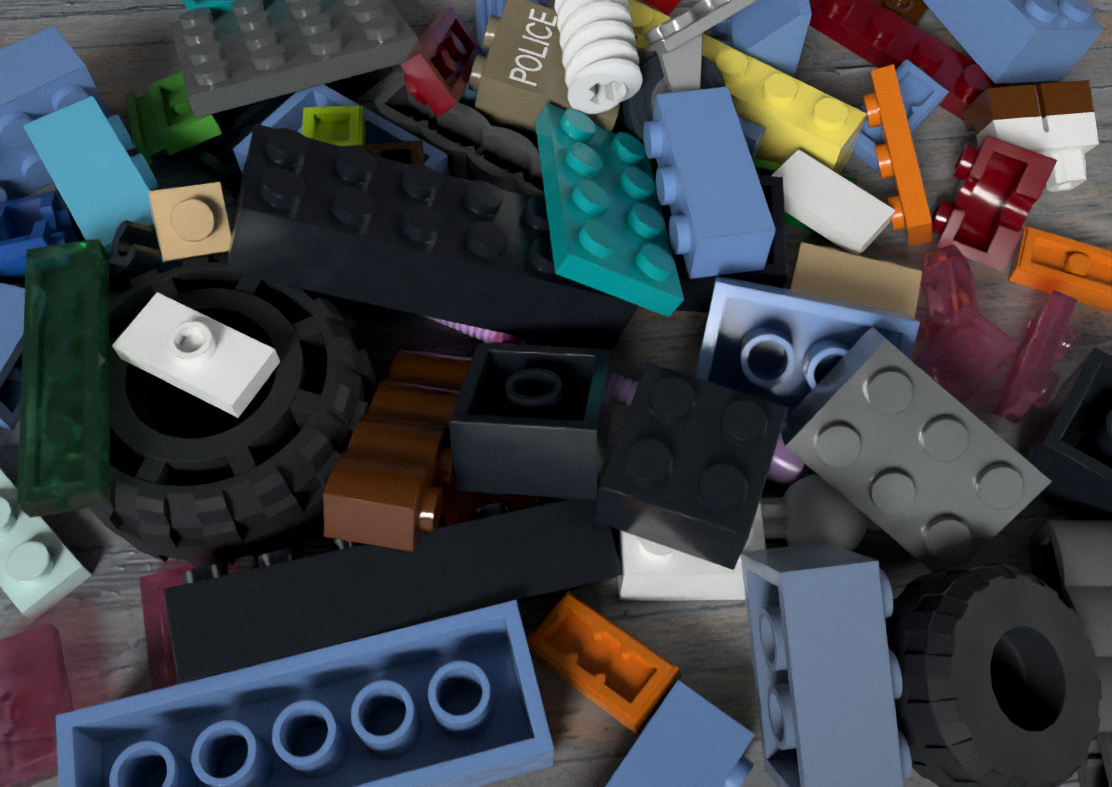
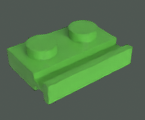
[125,71,222,164]

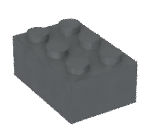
[781,327,1052,573]

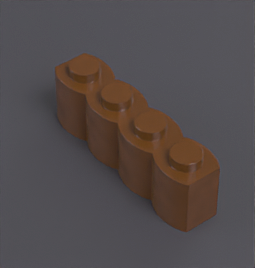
[323,347,472,552]

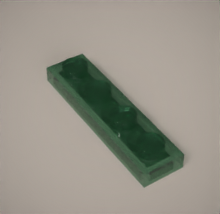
[17,239,110,518]

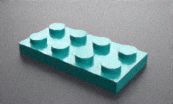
[535,102,684,317]

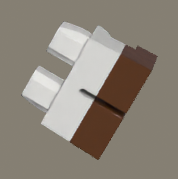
[963,80,1099,192]

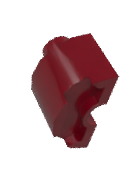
[931,135,1057,272]

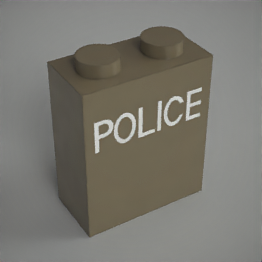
[468,0,638,135]

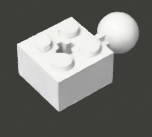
[615,474,868,602]

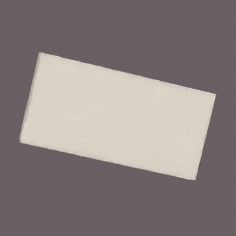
[772,149,895,256]

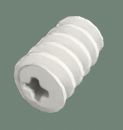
[554,0,643,115]

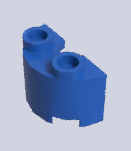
[0,191,82,285]

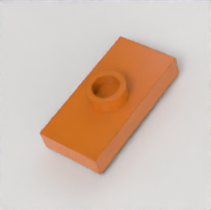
[526,591,682,735]

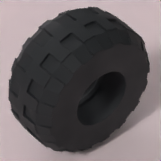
[885,563,1102,787]

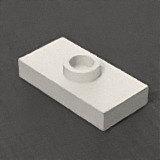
[112,292,280,418]

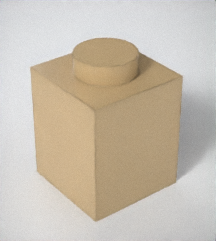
[148,182,231,263]

